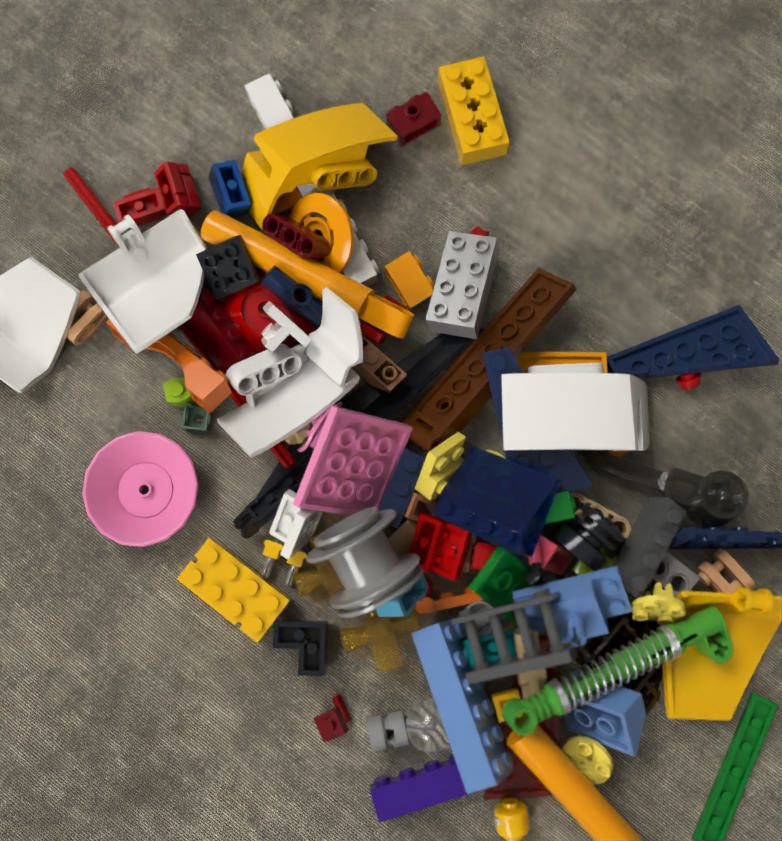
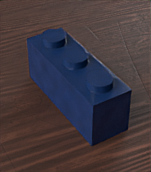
[378,449,426,529]

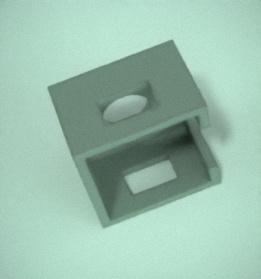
[182,403,213,433]

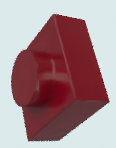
[313,707,349,743]

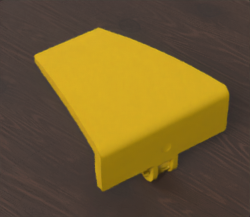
[662,587,782,721]

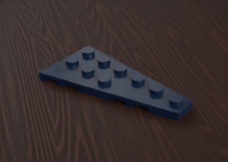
[607,305,780,379]
[482,347,594,504]
[668,527,782,550]

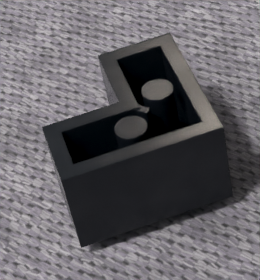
[273,620,328,676]

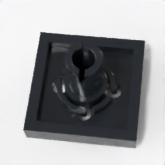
[196,235,261,300]

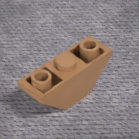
[351,334,407,393]

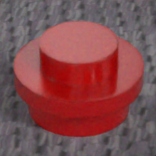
[676,373,702,390]

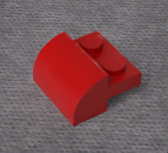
[409,514,473,581]

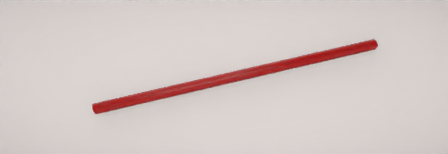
[64,167,296,469]

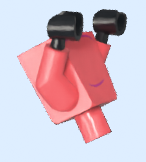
[515,528,574,586]

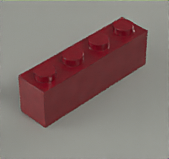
[185,287,256,385]

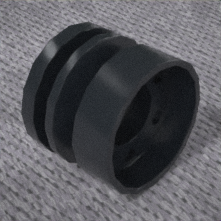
[553,502,625,571]

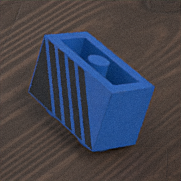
[208,160,251,218]

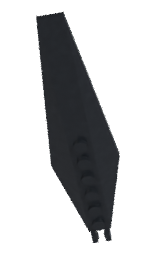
[233,327,483,539]

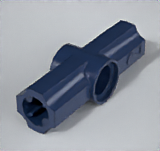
[261,265,323,328]

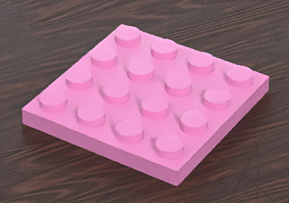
[293,406,413,515]

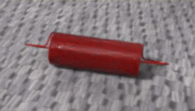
[332,689,352,730]

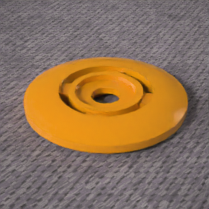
[289,193,354,273]

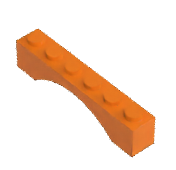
[106,319,232,413]

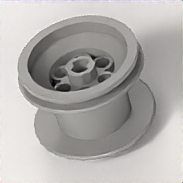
[306,507,424,618]

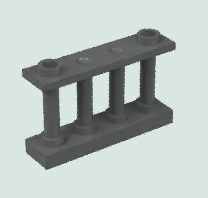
[451,588,578,684]

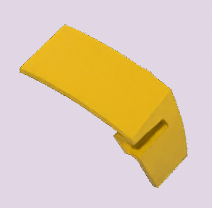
[241,103,398,230]

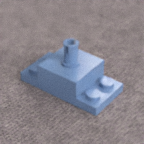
[513,566,633,647]

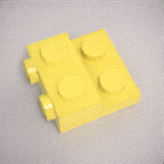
[414,432,466,500]

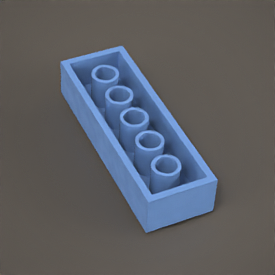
[411,620,513,794]

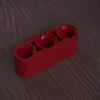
[262,214,329,259]

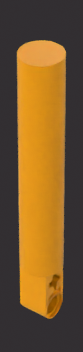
[201,210,415,339]
[506,724,644,841]

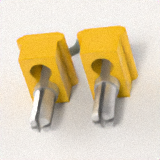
[261,538,308,586]

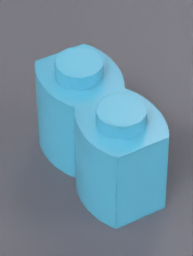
[376,574,428,617]

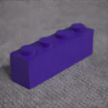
[370,754,480,823]

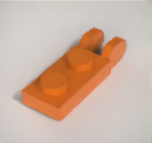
[415,588,484,614]

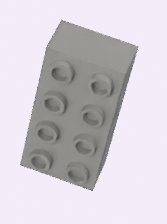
[425,231,500,339]

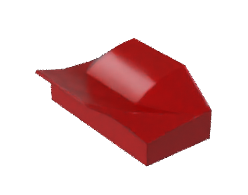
[112,187,166,226]

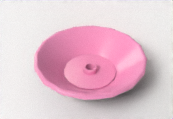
[82,431,199,547]

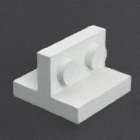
[261,301,312,353]
[269,489,323,560]

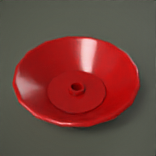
[217,267,322,354]

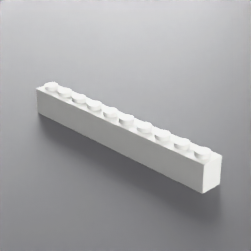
[244,73,380,287]

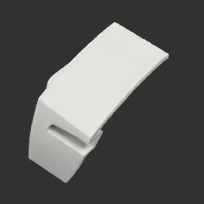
[217,287,363,458]

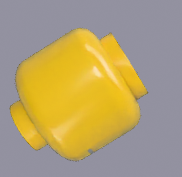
[494,797,530,841]

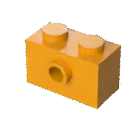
[383,251,435,310]

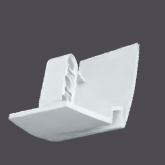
[502,363,650,451]

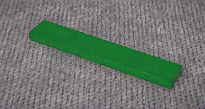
[692,692,778,841]

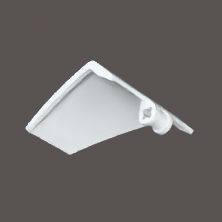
[78,209,207,354]
[0,257,80,393]

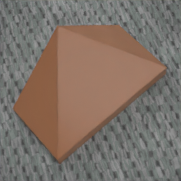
[405,493,451,522]

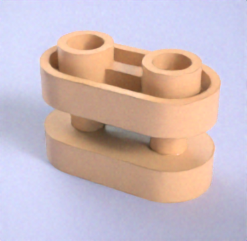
[67,290,107,345]
[696,548,756,593]

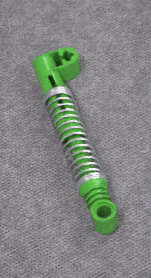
[502,606,733,736]

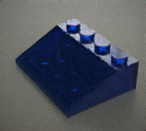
[433,446,561,557]

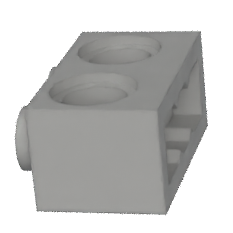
[649,551,700,597]

